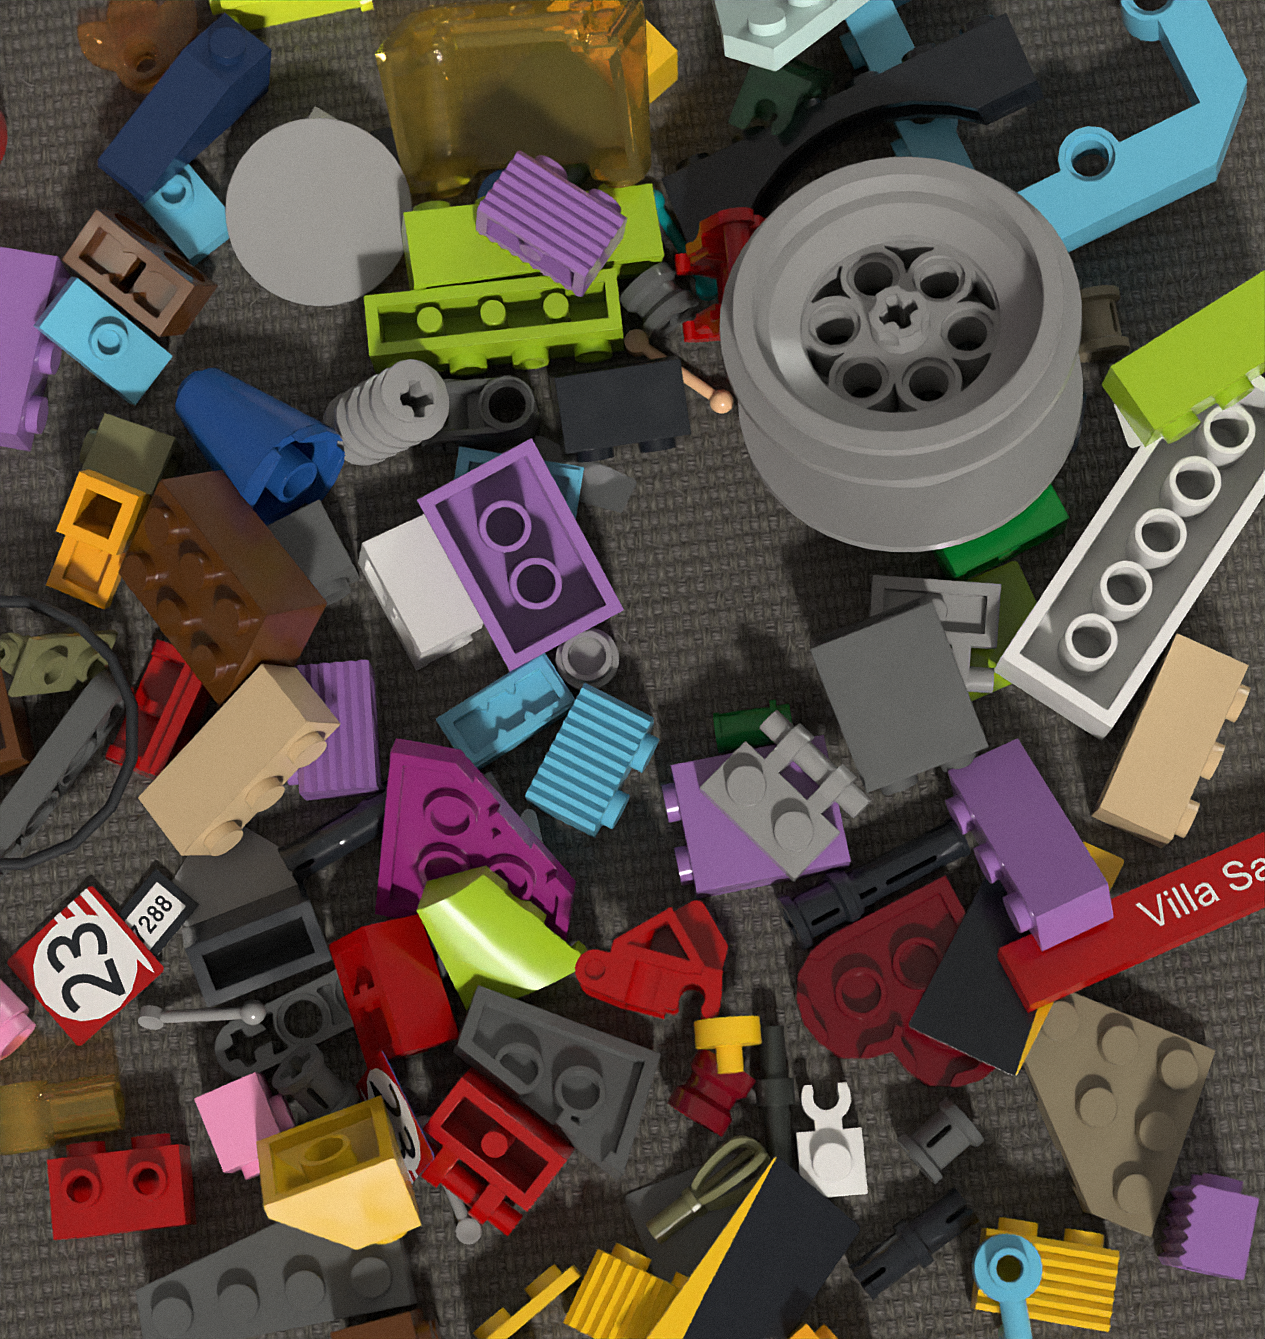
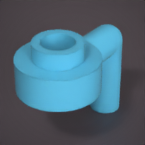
[972,1234,1042,1339]

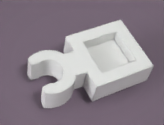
[795,1082,868,1197]

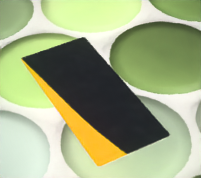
[909,841,1124,1076]
[647,1157,860,1339]

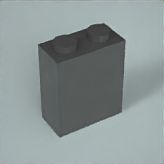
[810,594,989,795]

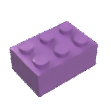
[417,438,624,671]

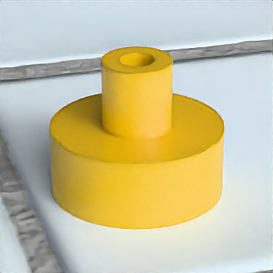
[693,1016,762,1074]

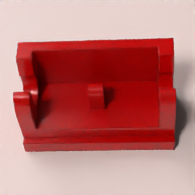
[105,639,211,780]
[328,914,459,1068]

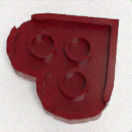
[795,875,996,1088]

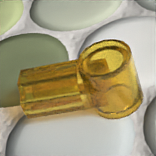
[0,1073,126,1155]

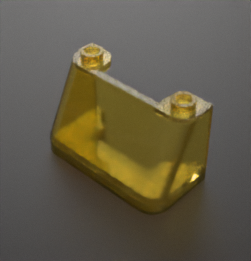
[375,0,652,198]

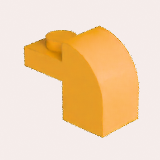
[46,469,151,610]

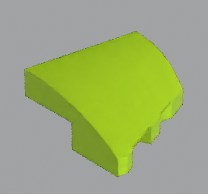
[417,865,588,1010]

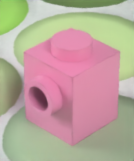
[194,1072,297,1180]

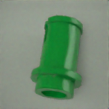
[713,699,793,754]

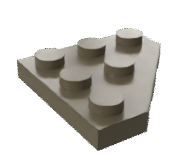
[1023,993,1216,1237]

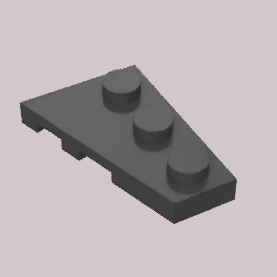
[453,985,661,1181]

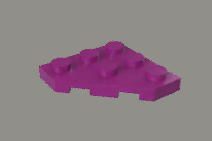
[375,738,576,943]

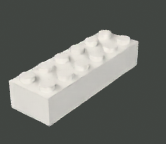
[994,375,1265,741]

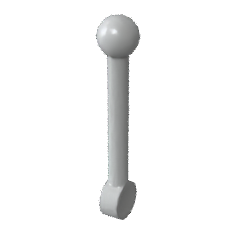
[138,999,266,1030]
[416,1115,483,1245]

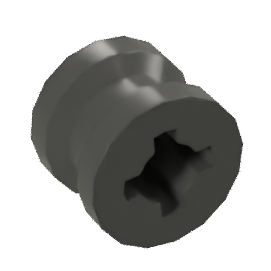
[619,261,699,341]

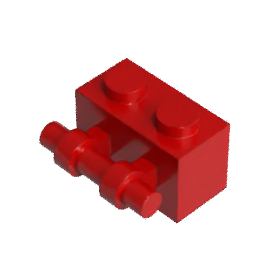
[420,1067,575,1237]

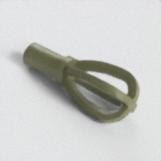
[645,1136,771,1244]

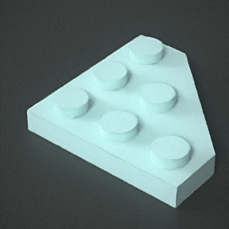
[712,0,869,72]

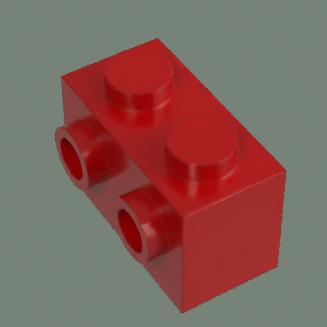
[47,1133,197,1240]

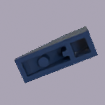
[98,13,272,203]

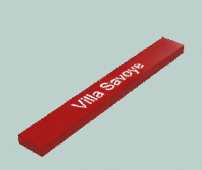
[997,831,1265,1013]

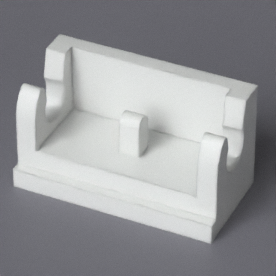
[358,514,483,671]

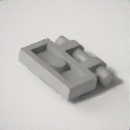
[869,575,1001,693]
[700,710,872,882]

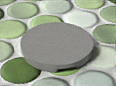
[225,118,413,307]

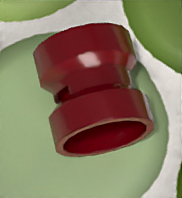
[666,1049,756,1137]

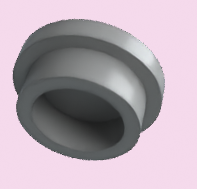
[556,628,619,690]

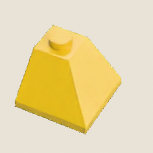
[256,1095,422,1250]

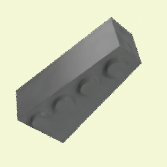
[135,1222,419,1339]

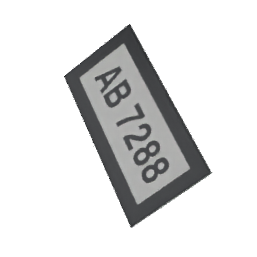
[118,869,199,957]

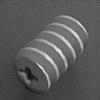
[323,359,449,466]

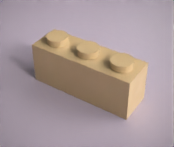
[1091,633,1251,848]
[138,664,341,856]

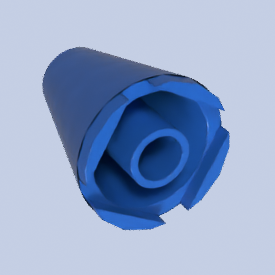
[175,368,345,526]

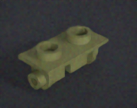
[0,627,119,697]

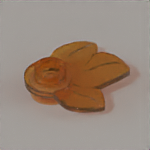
[77,0,198,94]

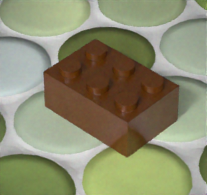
[118,470,327,707]

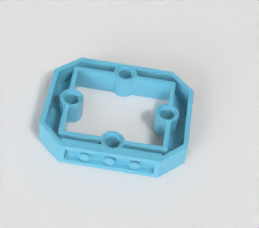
[839,0,1247,252]

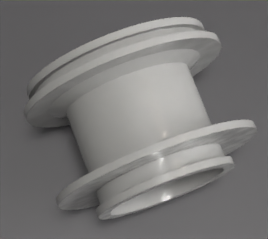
[719,157,1083,552]

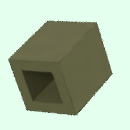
[80,413,186,499]

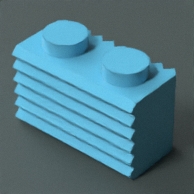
[525,683,659,838]

